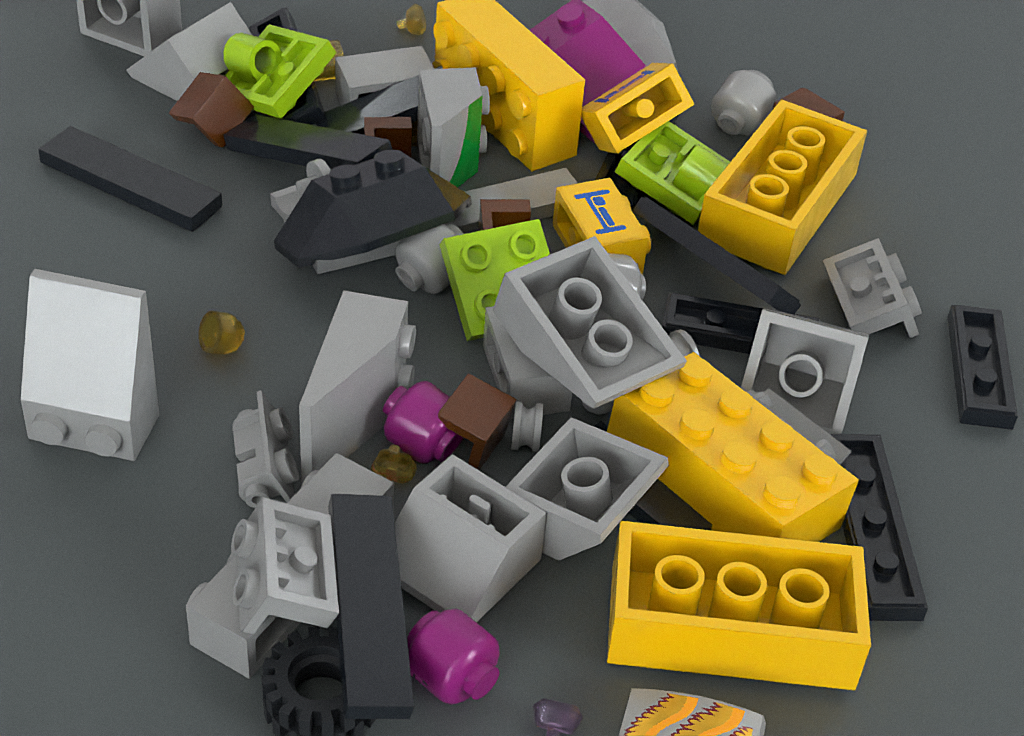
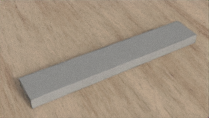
[312,168,578,274]

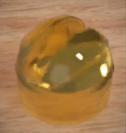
[198,311,245,354]

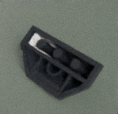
[274,150,472,268]

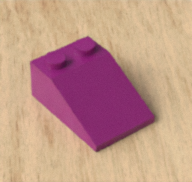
[530,0,647,144]

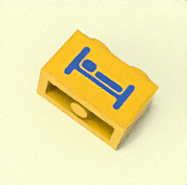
[581,62,694,154]
[552,178,651,274]

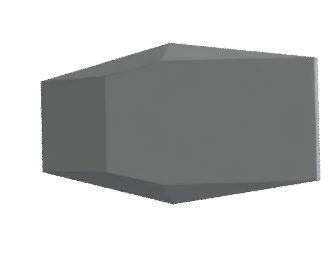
[582,0,678,71]

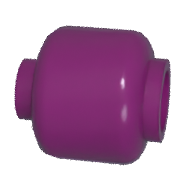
[382,381,464,464]
[407,608,500,705]

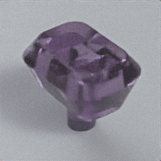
[533,698,583,736]

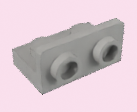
[823,238,922,338]
[231,497,339,635]

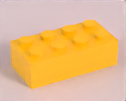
[432,0,585,172]
[698,99,867,275]
[607,352,859,542]
[607,521,871,691]

